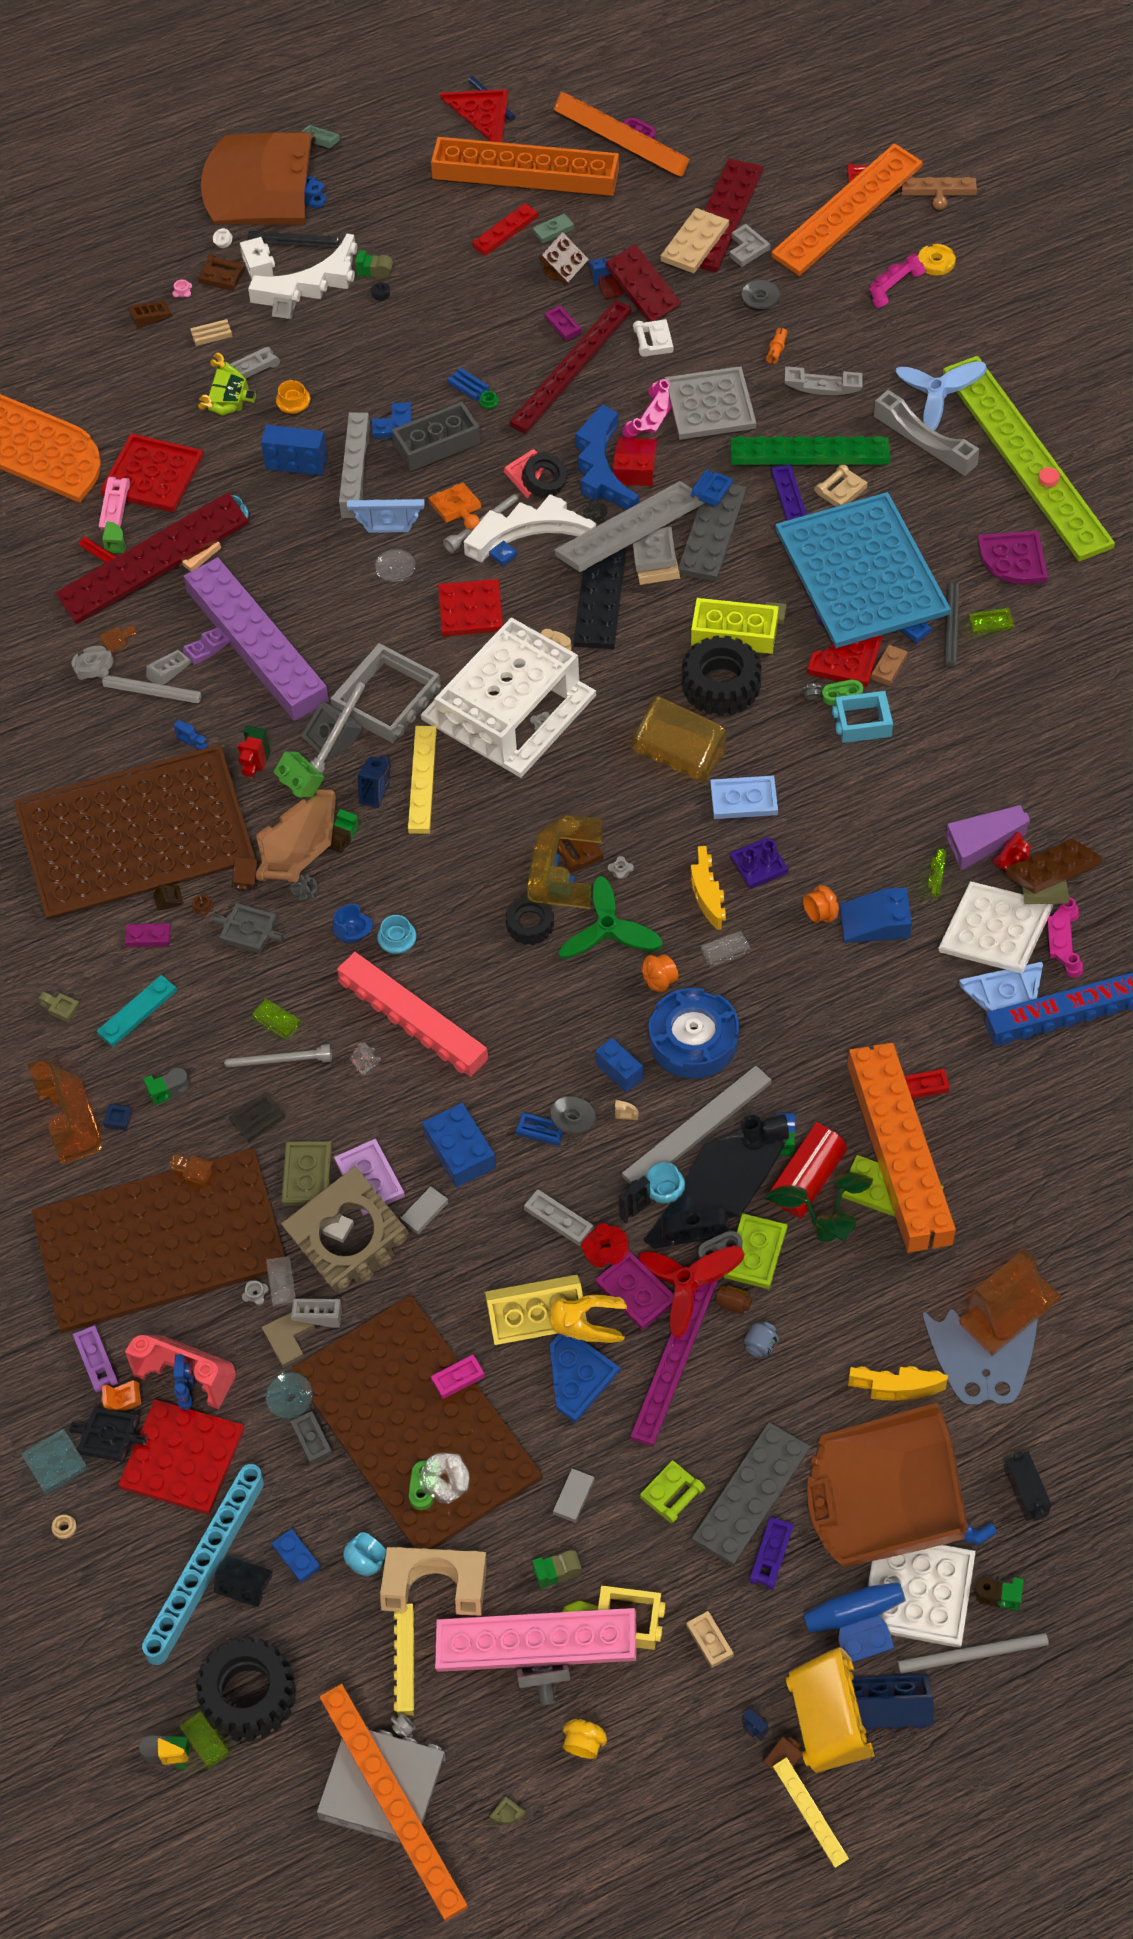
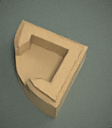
[615,1100,639,1120]

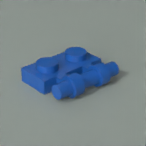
[174,1354,195,1410]

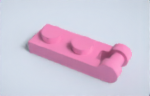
[99,477,130,530]

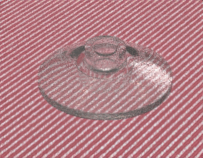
[375,549,415,582]

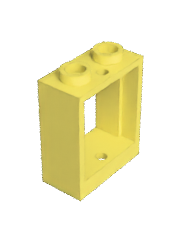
[598,1586,665,1650]

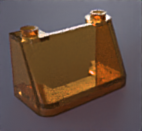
[27,1060,102,1165]

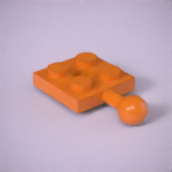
[428,483,482,530]

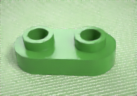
[822,680,863,706]
[409,1461,437,1510]

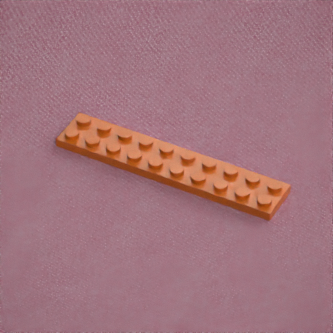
[771,143,923,276]

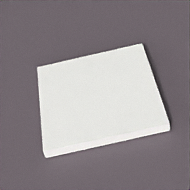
[938,881,1053,974]
[868,1545,975,1648]

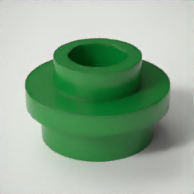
[479,391,499,409]

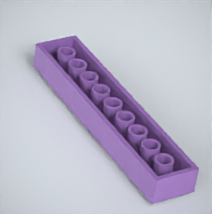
[184,557,329,721]

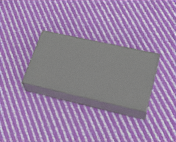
[400,1186,448,1234]
[553,1469,595,1523]

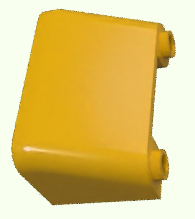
[786,1647,874,1773]

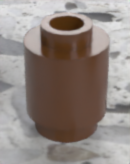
[715,1285,752,1315]

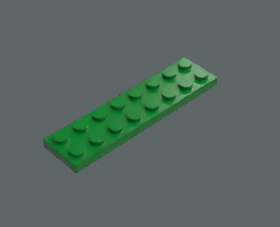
[731,436,890,465]

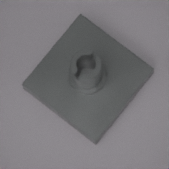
[516,1664,570,1705]

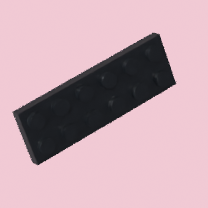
[574,549,626,649]

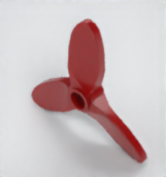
[639,1246,745,1339]

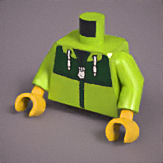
[198,353,256,416]

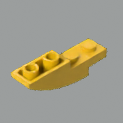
[691,846,726,930]
[848,1366,948,1401]

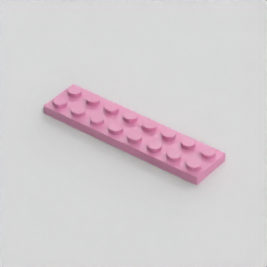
[435,1608,636,1672]

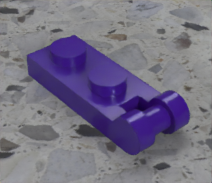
[750,1517,794,1590]

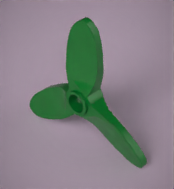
[559,876,662,959]

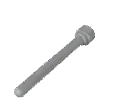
[443,494,519,553]
[309,682,365,774]
[224,1044,332,1068]

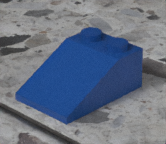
[840,887,912,943]

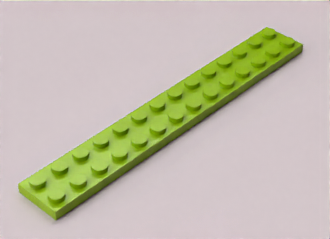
[943,356,1115,562]

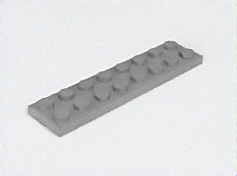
[554,481,705,572]

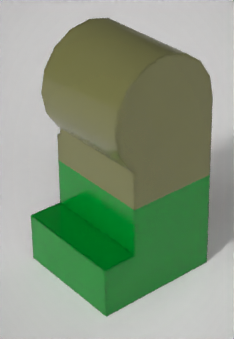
[355,250,393,278]
[532,1551,583,1589]

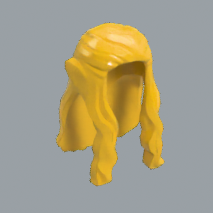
[549,1295,627,1343]

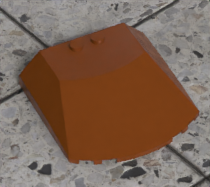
[201,132,316,225]
[807,1403,968,1567]

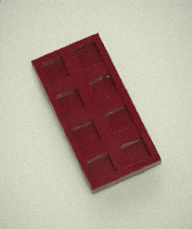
[605,244,681,322]

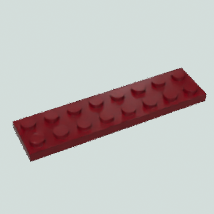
[698,158,763,273]

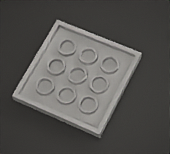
[665,366,756,440]

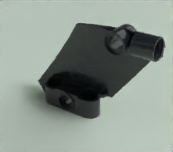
[644,1114,789,1249]

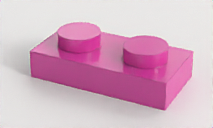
[431,1355,485,1399]

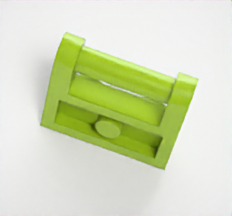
[640,1460,706,1524]

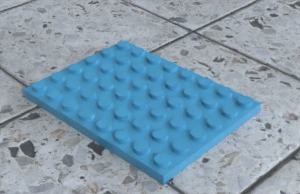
[775,492,951,648]

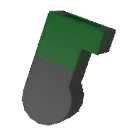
[143,1068,189,1106]
[139,1736,190,1770]

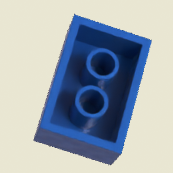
[261,425,328,476]
[422,1103,496,1188]

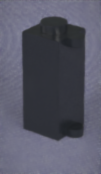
[1004,1452,1051,1521]

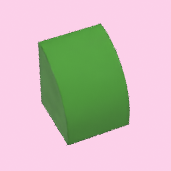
[102,521,126,553]

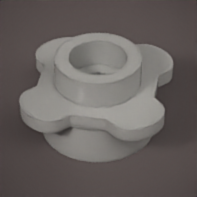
[530,712,550,731]
[608,856,634,879]
[242,1281,269,1305]
[391,1713,415,1738]

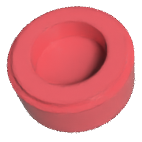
[1039,467,1059,487]

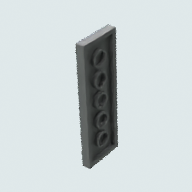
[678,484,747,582]
[692,1422,810,1567]

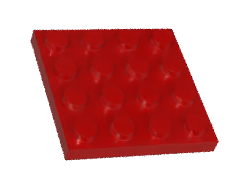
[100,433,204,513]
[118,1399,245,1515]

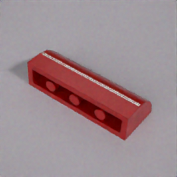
[769,1122,847,1219]

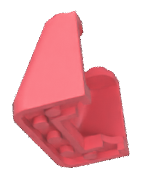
[125,1335,236,1409]

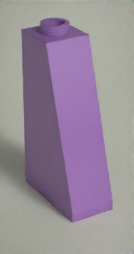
[946,805,1030,870]

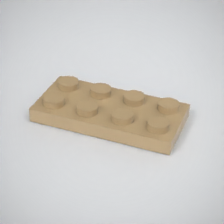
[661,208,729,273]

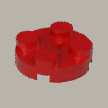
[581,1223,629,1268]

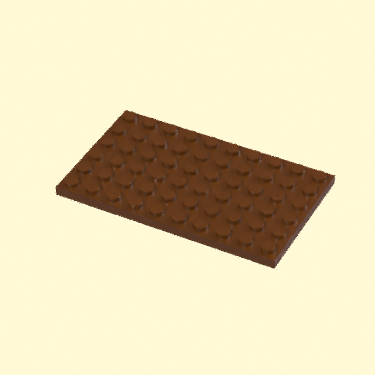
[13,744,255,920]
[31,1148,288,1334]
[291,1295,543,1549]

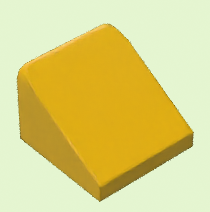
[158,1738,188,1765]

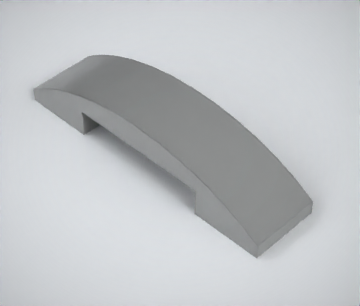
[784,366,862,395]

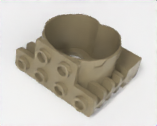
[281,1166,409,1292]

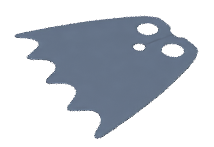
[923,1308,1038,1404]

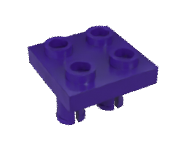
[730,837,788,890]

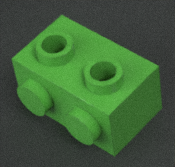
[273,751,325,798]

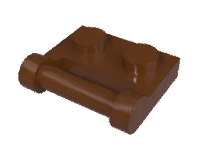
[198,254,246,291]
[549,824,603,873]

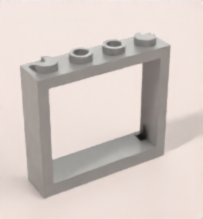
[330,643,441,743]

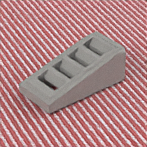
[146,650,192,685]
[291,1299,342,1328]

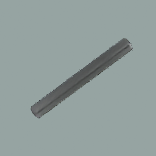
[945,582,959,667]

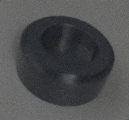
[371,282,390,301]

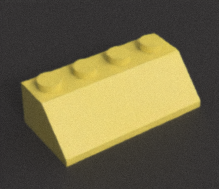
[485,1275,587,1345]

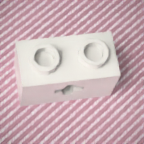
[240,237,275,280]

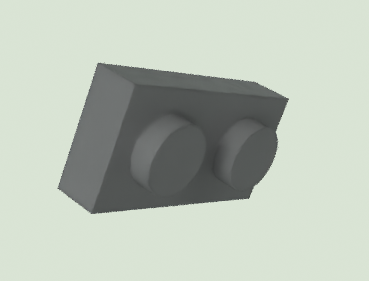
[290,1411,333,1465]

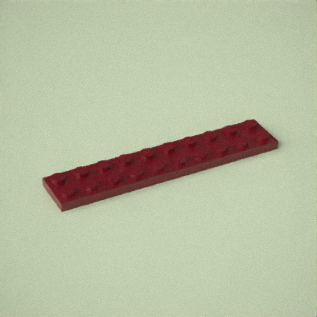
[55,492,249,625]

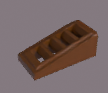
[128,301,172,328]

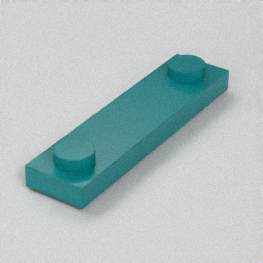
[97,975,177,1047]

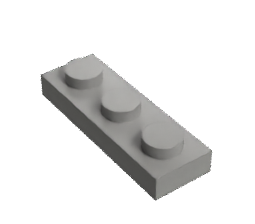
[524,1189,594,1246]

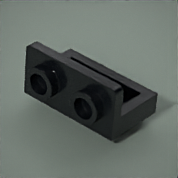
[213,1556,273,1607]

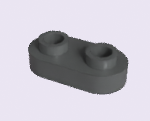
[698,1231,743,1259]

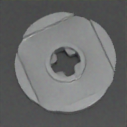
[71,646,114,680]

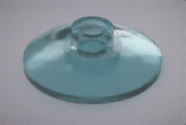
[266,1372,313,1419]

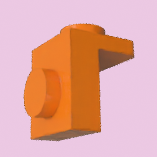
[101,1380,141,1412]

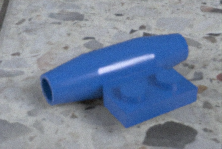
[804,1582,906,1663]

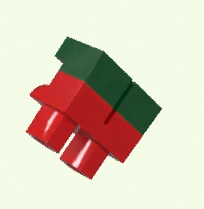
[238,725,271,778]

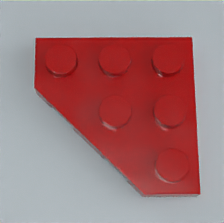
[807,635,883,687]

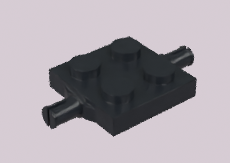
[69,1407,148,1463]

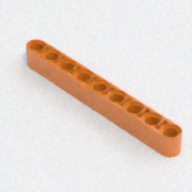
[553,92,690,177]

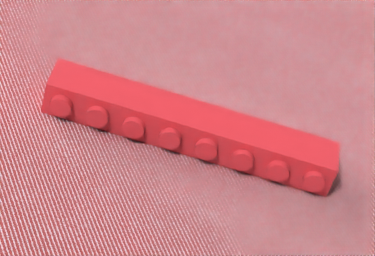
[337,952,488,1077]

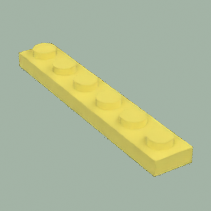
[408,726,437,834]

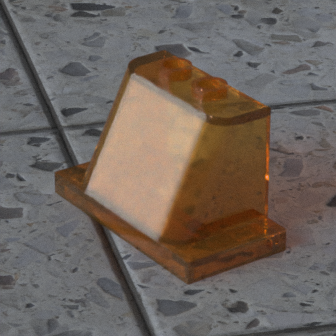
[959,1249,1061,1356]

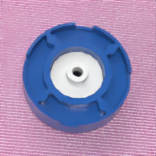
[649,988,739,1079]

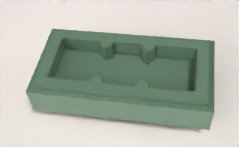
[301,125,340,148]
[533,214,574,244]

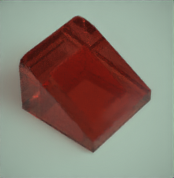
[599,274,623,300]

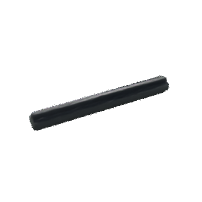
[248,231,339,248]

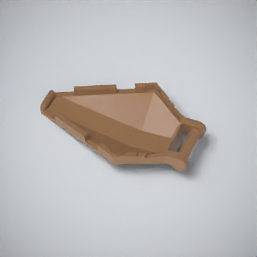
[256,789,336,883]

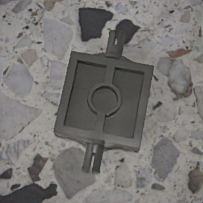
[212,903,284,954]

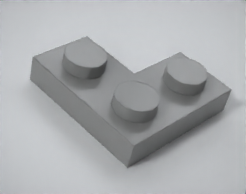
[729,224,770,267]

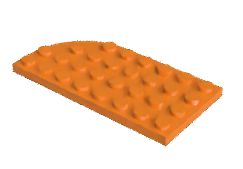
[0,394,101,503]

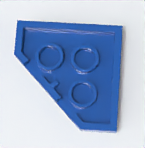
[550,1334,620,1424]

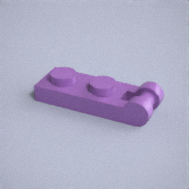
[73,1325,118,1393]

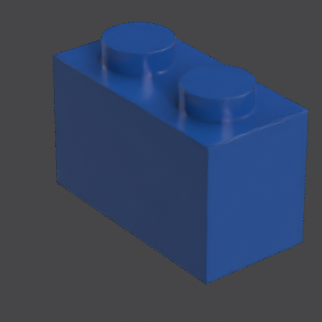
[596,1038,643,1093]

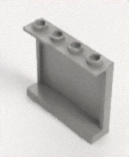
[317,1726,446,1843]

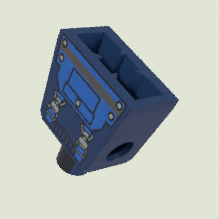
[358,756,390,808]

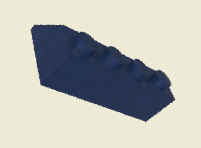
[852,1674,934,1730]

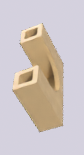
[380,1547,487,1616]

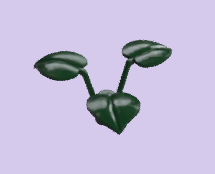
[765,1172,873,1242]

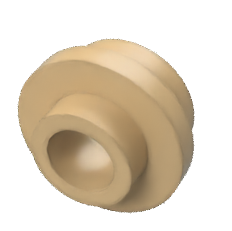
[51,1515,77,1539]

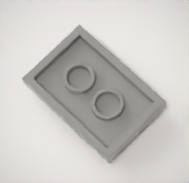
[633,527,677,572]

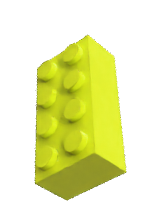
[691,598,779,654]

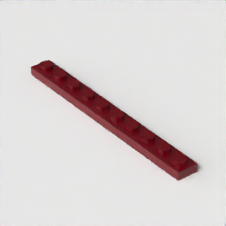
[510,300,631,434]

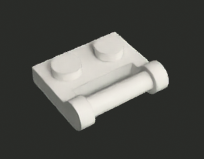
[633,319,674,356]

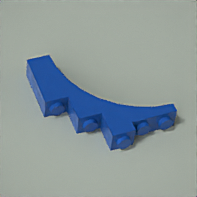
[575,405,639,510]

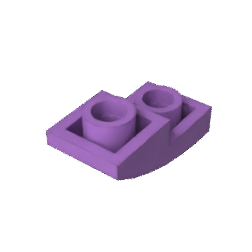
[183,627,230,665]

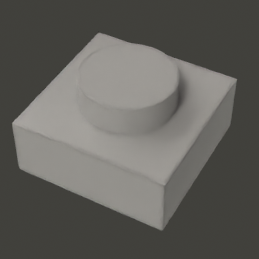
[272,297,294,319]

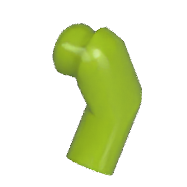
[562,1601,598,1612]

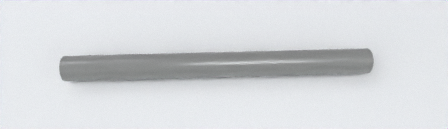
[897,1633,1049,1674]

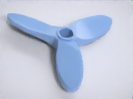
[896,361,987,431]

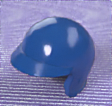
[332,904,373,944]

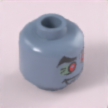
[744,1322,779,1359]

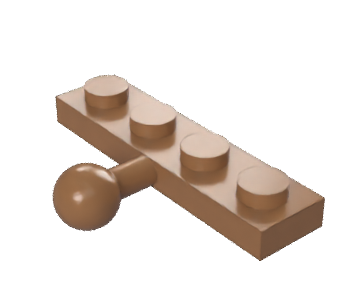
[901,177,977,210]

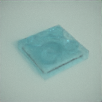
[21,1428,88,1495]

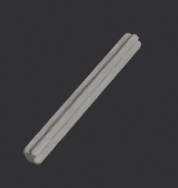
[102,675,202,703]

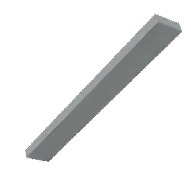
[622,1066,771,1184]

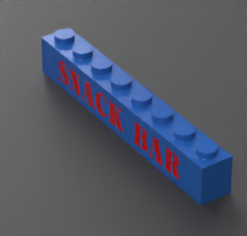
[985,972,1133,1046]

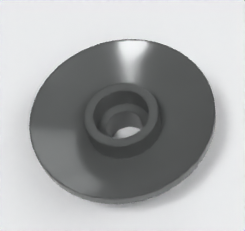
[741,280,780,309]
[550,1096,596,1134]

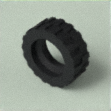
[521,452,568,498]
[506,895,554,945]

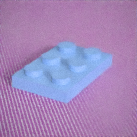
[710,776,778,819]

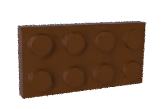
[1006,839,1102,894]

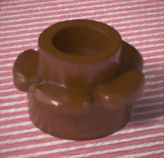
[192,895,213,915]

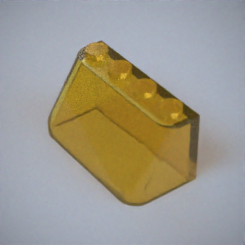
[632,697,726,783]

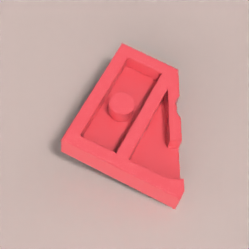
[503,449,544,499]

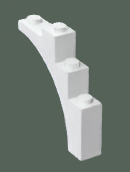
[248,234,358,309]
[464,495,596,563]

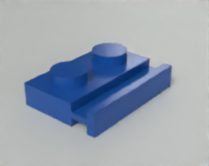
[691,468,733,507]

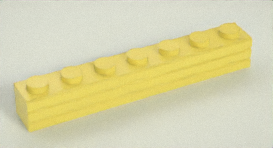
[394,1604,414,1716]
[772,1757,849,1868]

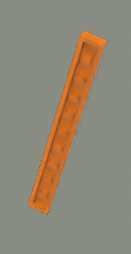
[319,1684,468,1922]

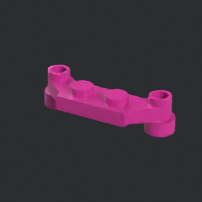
[869,253,926,308]
[622,379,672,438]
[1048,897,1084,978]

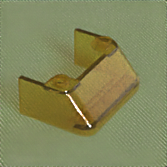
[527,815,603,909]

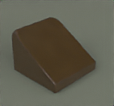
[153,885,183,910]

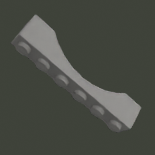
[874,390,980,476]
[339,413,371,518]

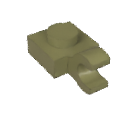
[38,992,80,1023]

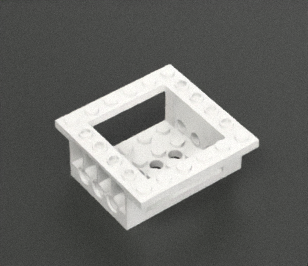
[421,617,596,778]

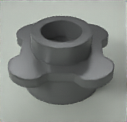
[801,683,822,700]

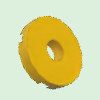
[918,244,956,276]

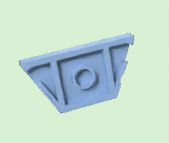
[347,499,424,533]
[959,962,1043,1012]

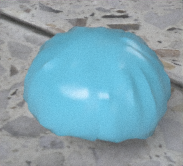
[646,1162,685,1204]
[343,1532,386,1577]

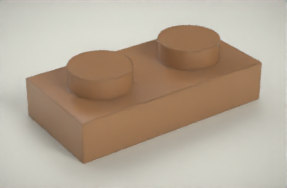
[871,645,908,686]

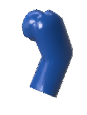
[963,1523,997,1545]

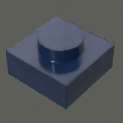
[103,1104,132,1131]
[742,1708,768,1741]

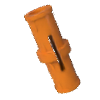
[766,328,788,364]

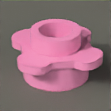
[172,280,192,297]

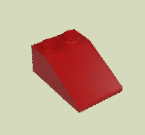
[613,437,658,486]

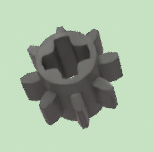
[291,873,317,901]

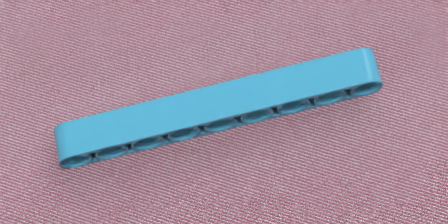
[142,1464,264,1665]

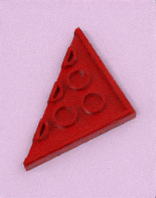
[440,89,509,143]

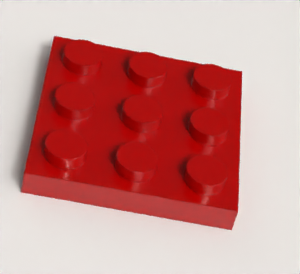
[438,579,503,637]

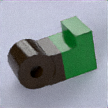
[328,809,359,853]
[975,1577,1024,1611]

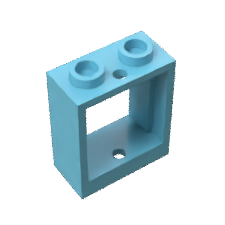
[832,691,893,743]

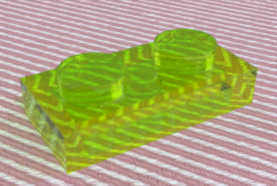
[968,608,1014,634]
[928,849,946,898]
[252,999,301,1040]
[179,1711,230,1770]

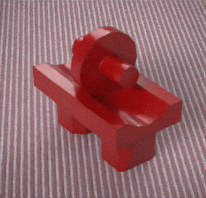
[993,832,1032,872]

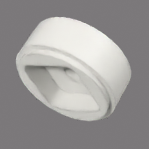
[213,228,233,248]

